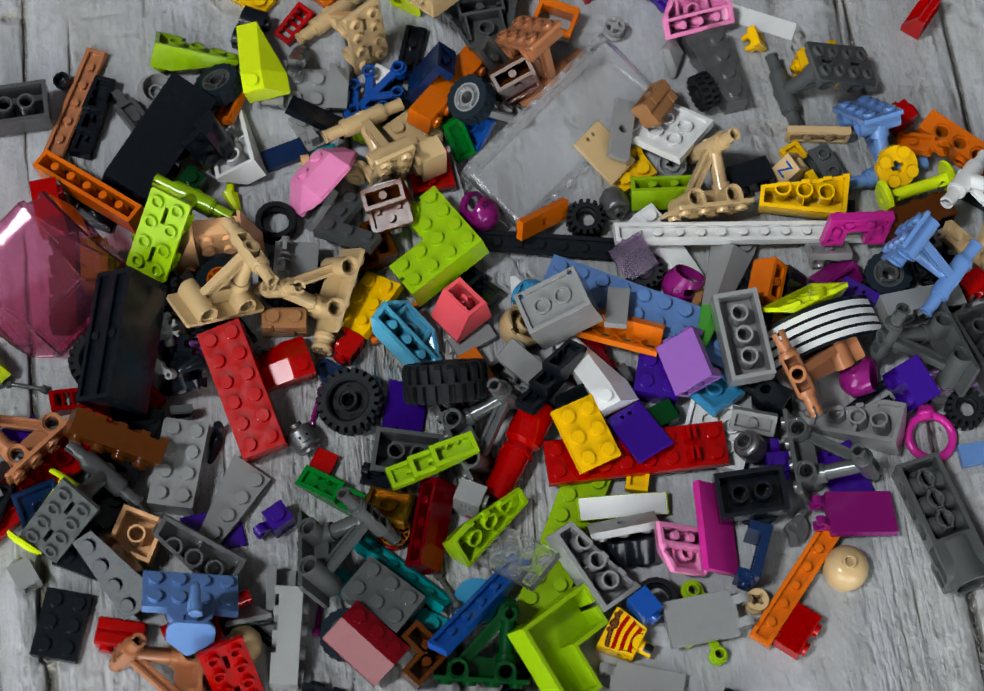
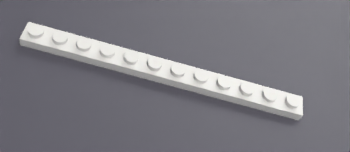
[612,220,863,246]

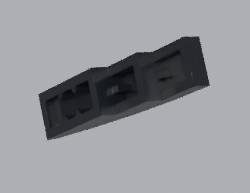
[69,75,116,160]
[454,266,503,308]
[515,339,587,416]

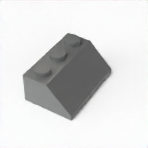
[370,426,444,478]

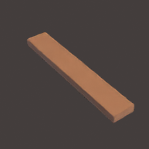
[43,47,108,160]

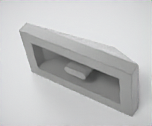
[225,603,272,631]

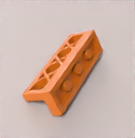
[574,308,666,357]

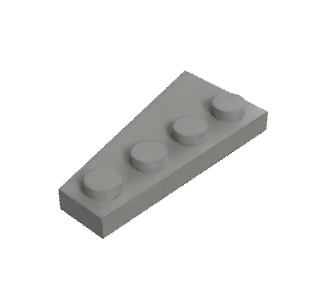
[199,454,271,545]

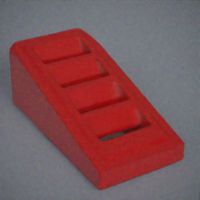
[273,2,317,47]
[48,388,88,416]

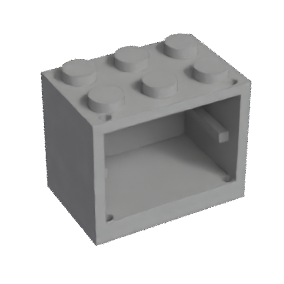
[513,265,604,350]

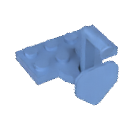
[141,570,239,656]

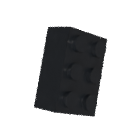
[712,464,790,524]

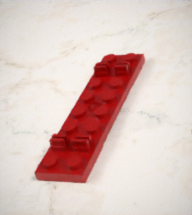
[543,421,730,487]

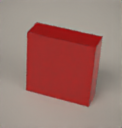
[309,447,339,475]

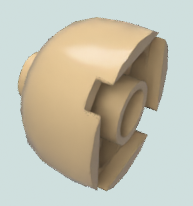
[499,304,537,348]
[822,545,869,593]

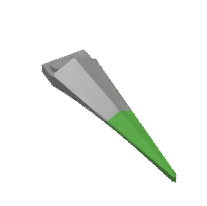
[698,244,757,349]

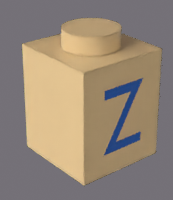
[772,153,810,183]

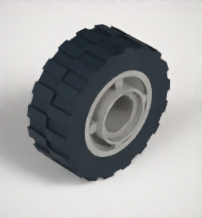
[447,74,496,125]

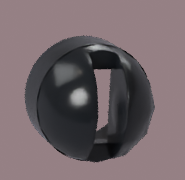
[53,72,72,91]

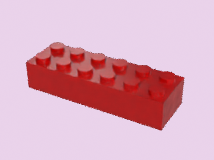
[196,318,290,463]

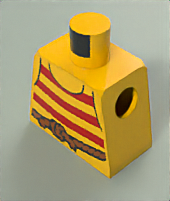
[595,606,655,662]

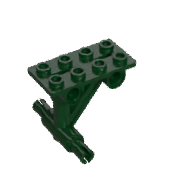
[433,597,529,689]

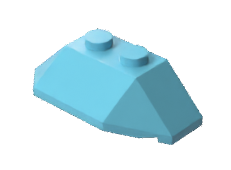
[370,300,442,365]

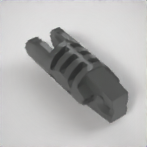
[287,44,310,77]

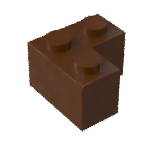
[398,620,447,690]

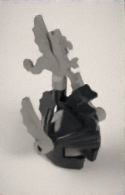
[154,311,207,397]

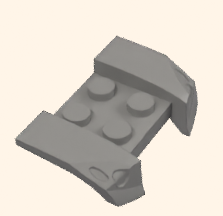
[262,60,349,111]

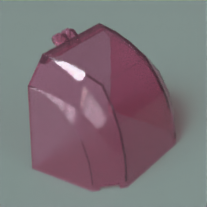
[0,191,125,358]

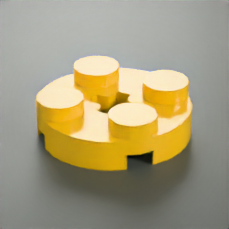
[874,144,919,188]

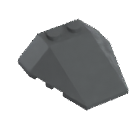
[444,0,517,50]

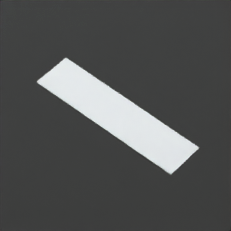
[732,4,797,41]

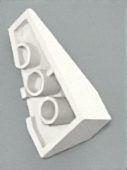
[213,107,266,185]
[628,203,704,282]
[555,336,639,418]

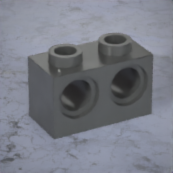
[804,142,845,178]

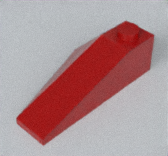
[257,336,316,392]

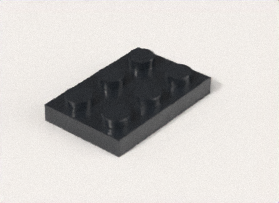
[29,587,94,665]

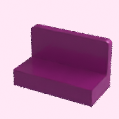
[808,260,863,283]

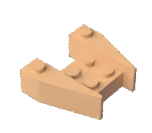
[177,210,266,275]

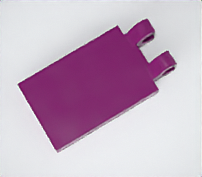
[808,491,899,537]

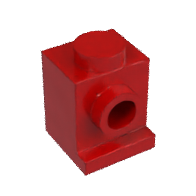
[333,327,365,367]

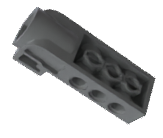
[892,451,984,596]

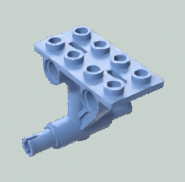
[832,95,929,192]
[881,210,983,318]

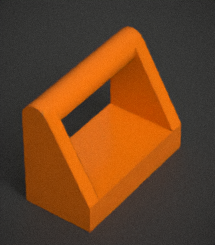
[533,0,581,40]

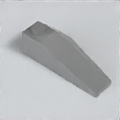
[809,400,907,455]

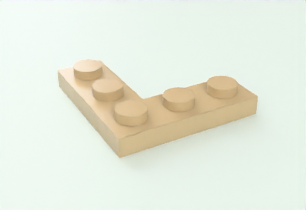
[939,220,984,271]

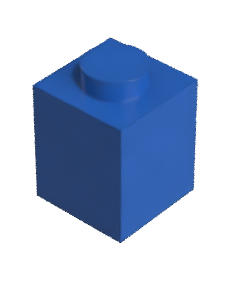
[626,585,663,626]

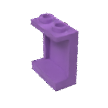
[656,326,723,398]

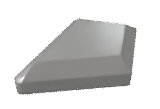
[660,38,684,79]

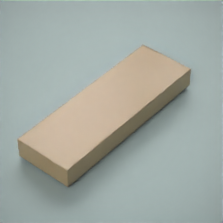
[784,125,851,144]

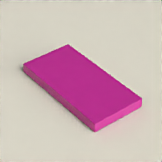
[693,480,738,577]

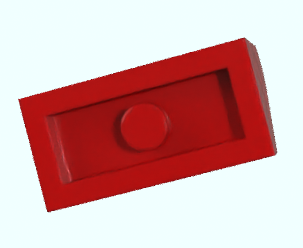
[900,0,942,40]

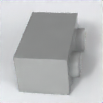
[453,477,490,519]

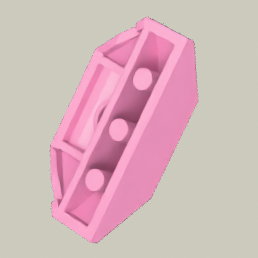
[662,0,735,40]
[289,147,358,217]
[654,521,709,577]

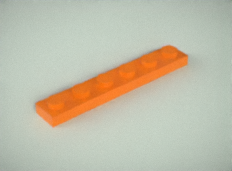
[748,530,840,649]

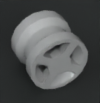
[603,16,625,43]

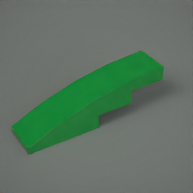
[295,464,367,516]

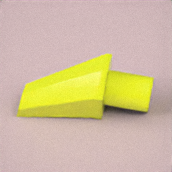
[222,183,242,214]

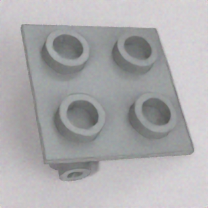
[273,236,319,284]

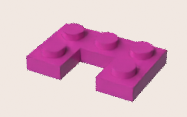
[819,210,895,246]

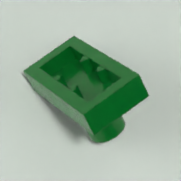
[440,117,476,163]

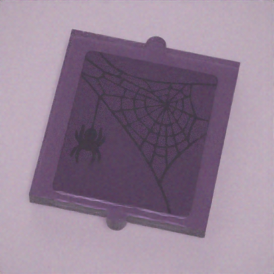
[608,232,659,281]

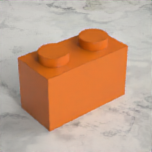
[748,257,788,307]

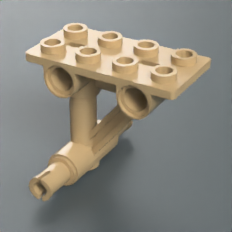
[294,0,389,76]
[321,97,416,188]
[659,127,755,222]
[166,216,279,328]
[252,248,365,333]

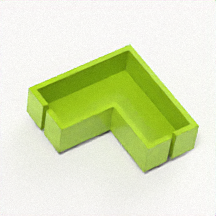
[389,186,490,307]
[507,583,609,691]

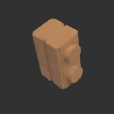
[631,79,678,128]
[261,307,308,337]

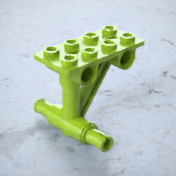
[126,173,236,283]

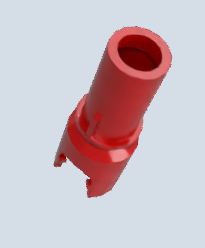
[485,404,554,503]

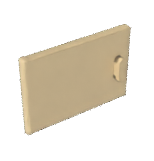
[573,120,636,186]

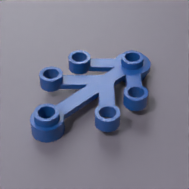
[344,60,409,118]

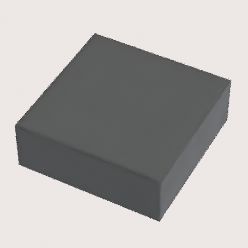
[170,404,195,420]

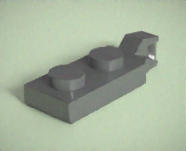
[111,89,145,132]

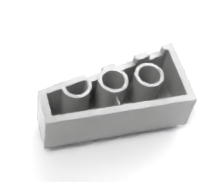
[488,338,575,410]
[545,521,641,613]

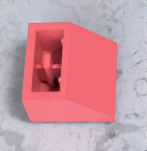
[430,277,492,343]

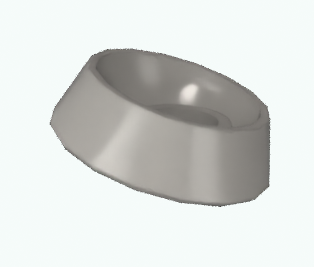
[137,74,168,108]

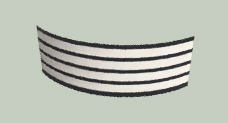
[766,295,882,371]

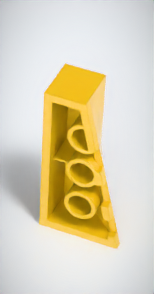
[758,173,850,220]

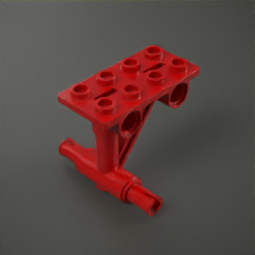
[159,589,264,691]

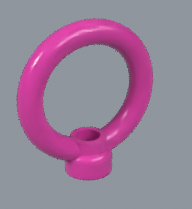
[904,404,957,461]

